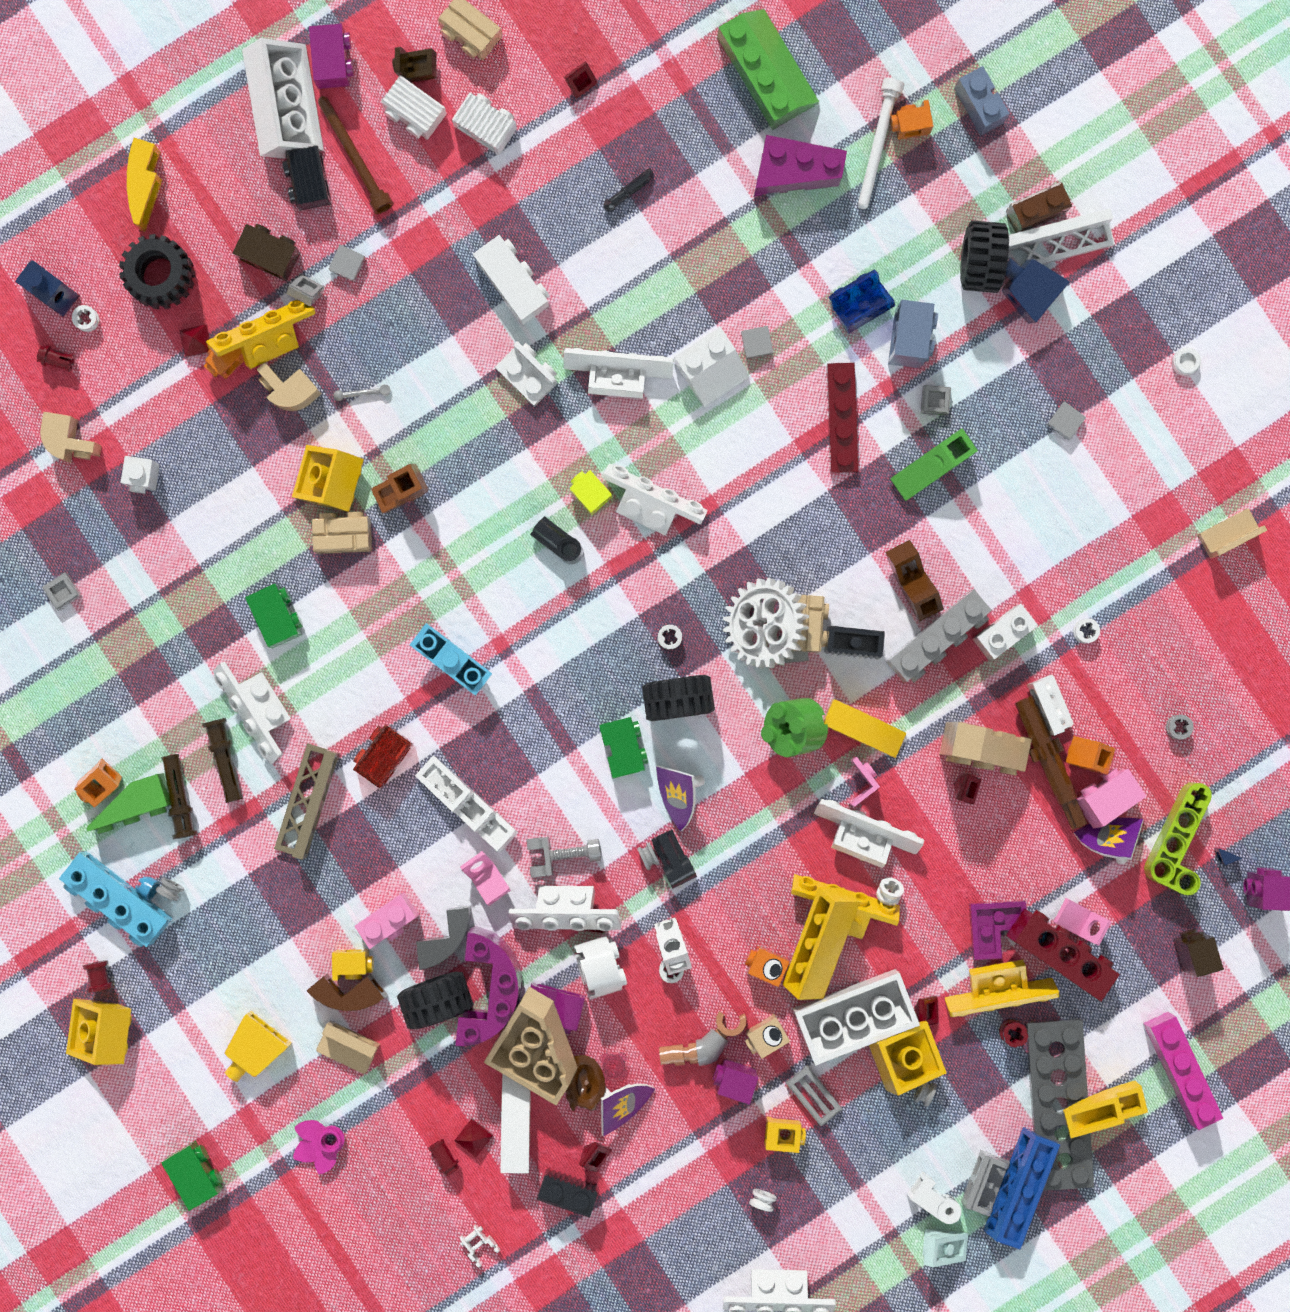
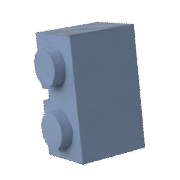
[954,66,1010,136]

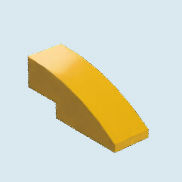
[127,137,162,231]
[823,699,907,758]
[1063,1080,1148,1138]

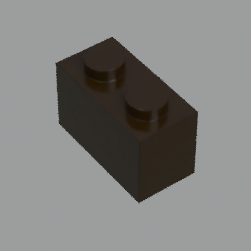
[232,224,300,282]
[1173,929,1224,977]

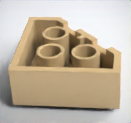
[940,722,1032,776]
[484,987,578,1105]

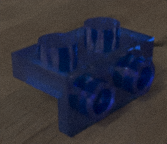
[828,269,895,334]

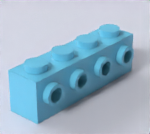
[59,851,173,947]

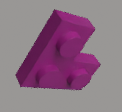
[969,900,1027,960]

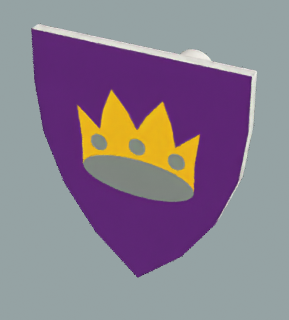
[656,765,705,832]
[1074,818,1143,864]
[601,1084,655,1137]

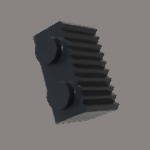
[282,145,332,211]
[824,626,885,660]
[537,1168,598,1218]

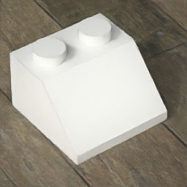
[674,327,749,408]

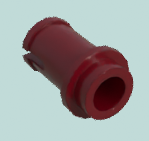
[37,345,75,372]
[428,1139,459,1177]

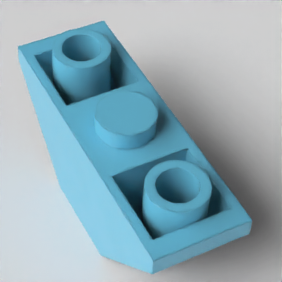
[410,623,492,696]

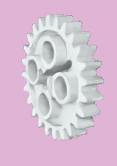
[723,578,809,668]

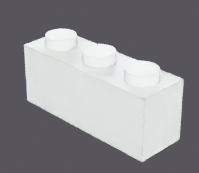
[473,235,550,325]

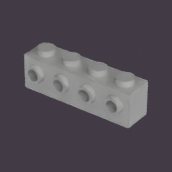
[886,589,992,683]

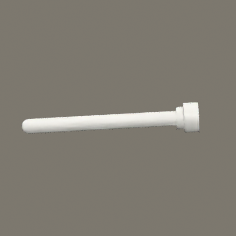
[858,78,904,209]

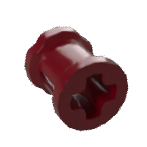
[83,960,113,993]
[999,1019,1028,1048]

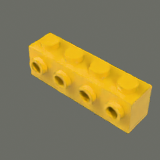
[782,888,860,1000]

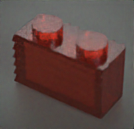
[353,724,414,789]

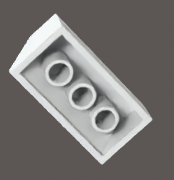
[242,38,324,158]
[793,969,920,1066]

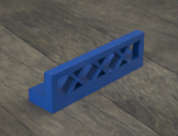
[983,1127,1060,1250]

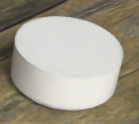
[1171,347,1201,376]

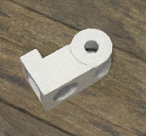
[654,918,692,975]
[907,1171,961,1224]

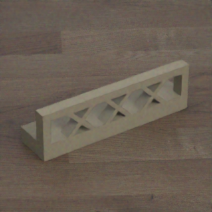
[274,743,340,860]

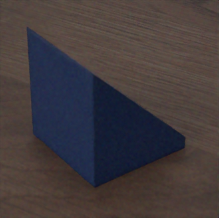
[1214,848,1243,865]

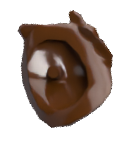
[565,1055,605,1111]

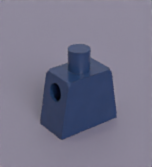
[1002,257,1070,324]
[15,260,80,317]

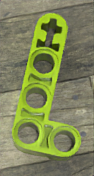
[1144,782,1212,895]

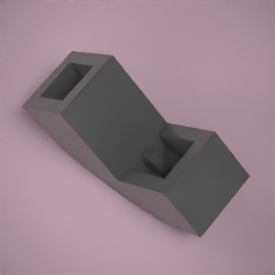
[416,906,471,970]

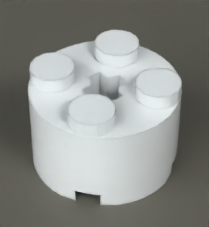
[574,936,627,1000]

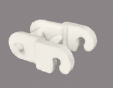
[460,1224,500,1268]

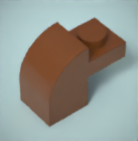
[371,464,429,513]

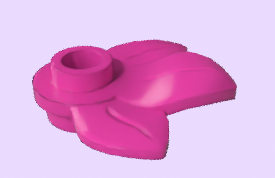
[293,1120,345,1174]

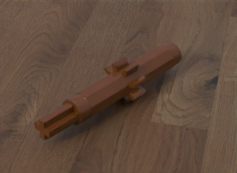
[1014,695,1087,830]

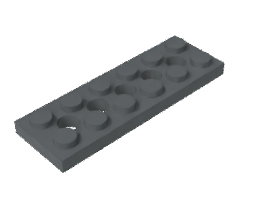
[1025,1019,1094,1191]

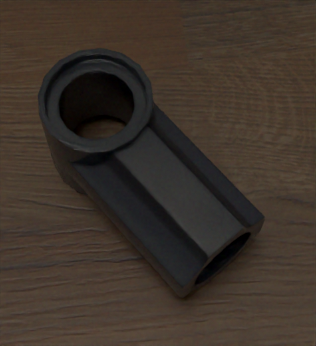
[530,516,584,564]
[651,829,697,889]

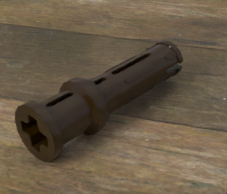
[202,718,243,803]
[161,754,198,840]

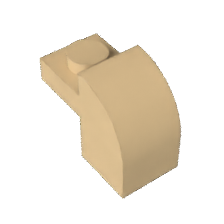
[257,363,322,411]
[40,412,101,463]

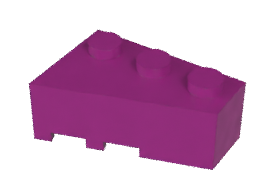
[754,135,847,197]

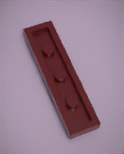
[826,362,859,474]

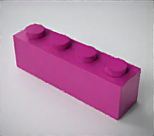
[1143,1012,1224,1130]

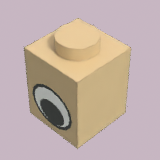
[745,1014,790,1059]

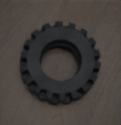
[960,220,1009,293]
[119,234,195,310]
[642,675,715,721]
[397,972,474,1030]

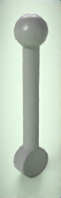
[333,384,391,401]

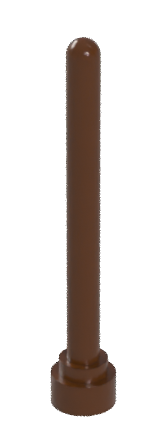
[318,96,394,214]

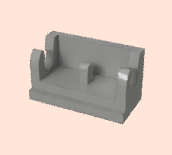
[961,1150,1010,1216]

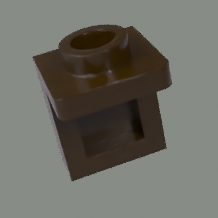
[392,47,437,83]

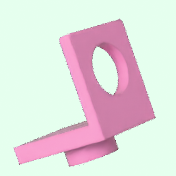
[849,757,880,807]
[460,851,511,906]
[1054,898,1111,946]

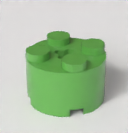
[761,698,828,757]

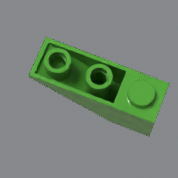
[890,428,978,501]
[87,773,171,834]

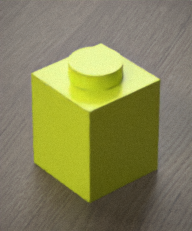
[569,470,612,515]

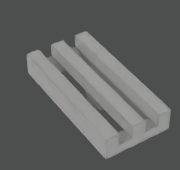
[786,1065,842,1127]

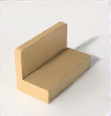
[1197,508,1267,558]
[316,1020,380,1074]

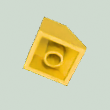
[292,445,364,512]
[66,999,132,1065]
[869,1021,947,1096]

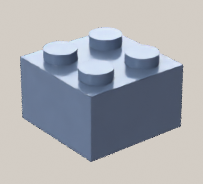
[888,299,938,368]

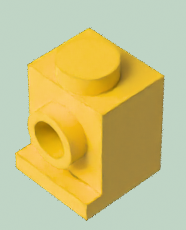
[332,949,374,981]
[764,1117,806,1153]

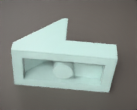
[923,1228,968,1267]

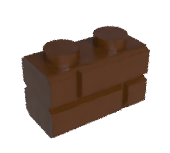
[1006,181,1072,233]

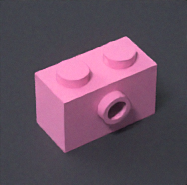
[1077,768,1147,828]
[354,892,419,949]

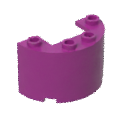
[455,926,522,1046]

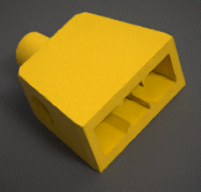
[224,1011,292,1082]

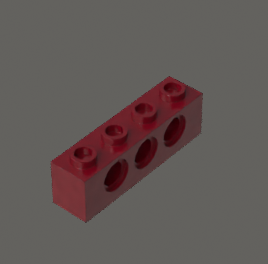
[1006,908,1120,1002]

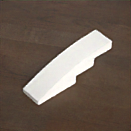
[415,755,519,853]
[501,1074,531,1173]

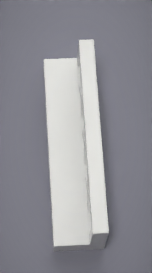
[1008,208,1115,266]

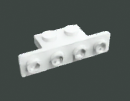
[564,348,674,399]
[602,464,708,536]
[213,662,291,764]
[814,799,924,868]
[508,886,621,931]
[723,1269,836,1312]

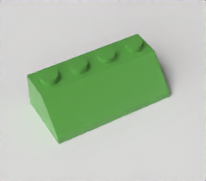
[717,9,819,130]

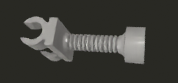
[526,836,601,878]

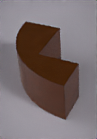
[885,540,944,622]
[306,973,388,1011]

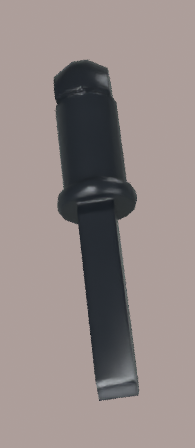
[603,168,654,212]

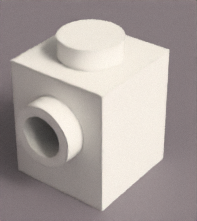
[121,456,160,494]

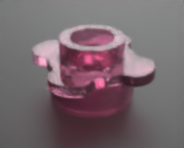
[600,1052,628,1081]

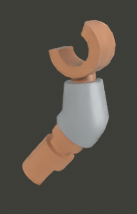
[659,1011,747,1066]

